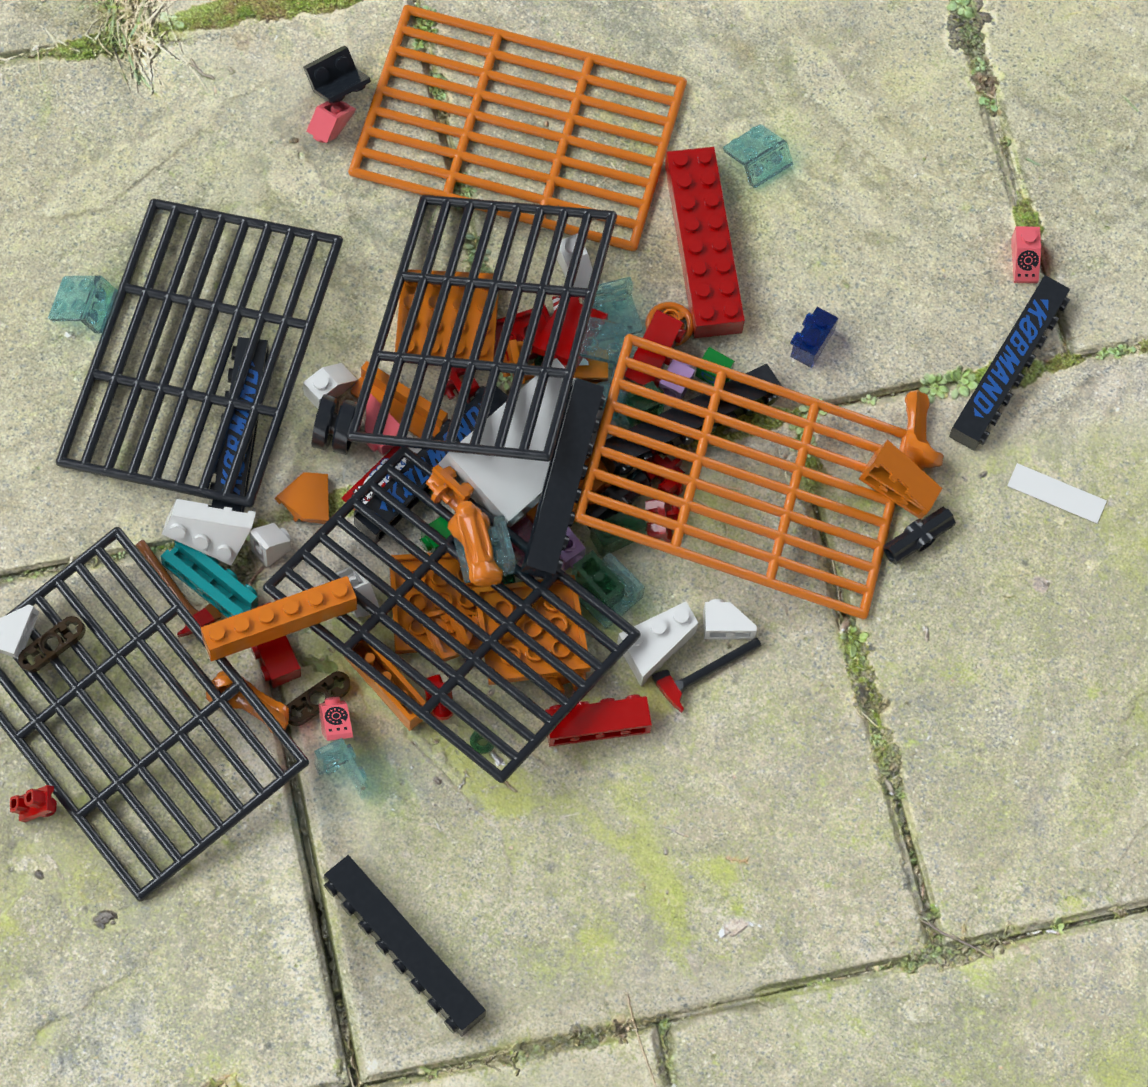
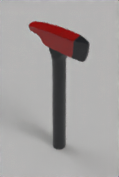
[652,637,761,713]

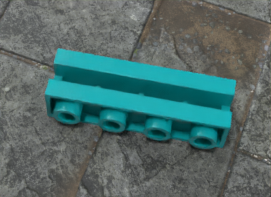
[161,540,258,618]

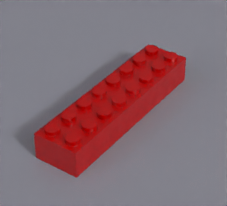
[665,147,745,339]

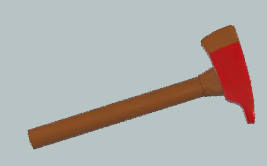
[136,540,222,638]

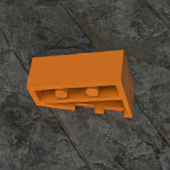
[859,439,943,519]

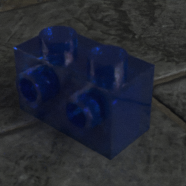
[790,306,838,368]

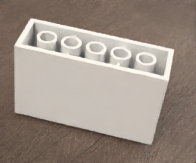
[438,358,617,528]

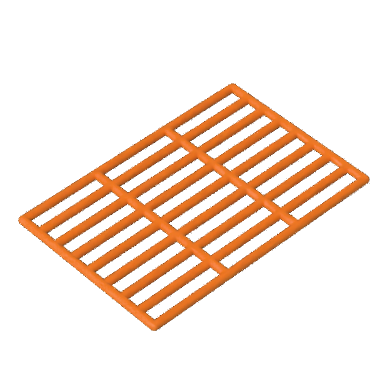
[348,5,687,252]
[574,334,907,619]

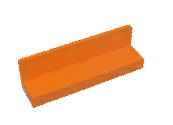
[350,360,448,438]

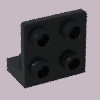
[303,45,371,103]

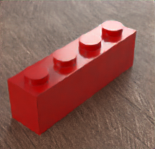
[545,694,652,747]

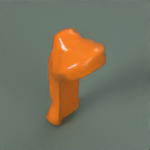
[904,390,944,470]
[447,501,503,587]
[206,671,289,734]

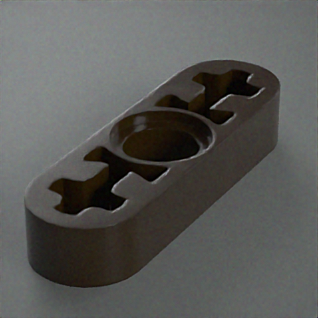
[18,616,86,673]
[287,671,350,726]

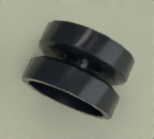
[311,394,357,455]

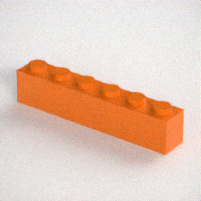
[201,576,357,661]

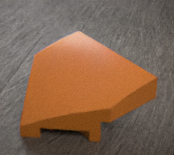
[274,472,329,524]
[423,609,479,661]

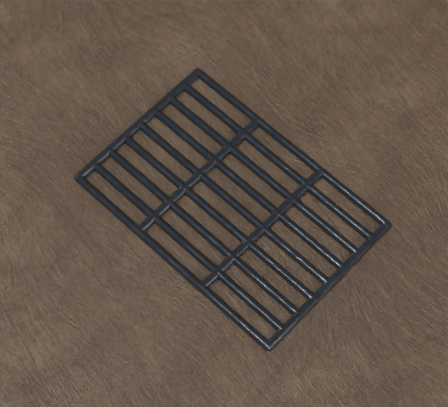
[347,195,617,462]
[55,198,343,508]
[263,447,641,783]
[0,527,309,901]

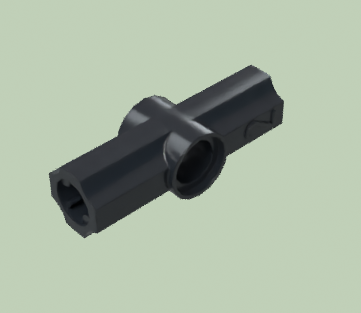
[585,469,651,532]
[883,506,956,565]

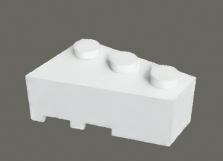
[162,499,256,565]
[617,602,698,686]

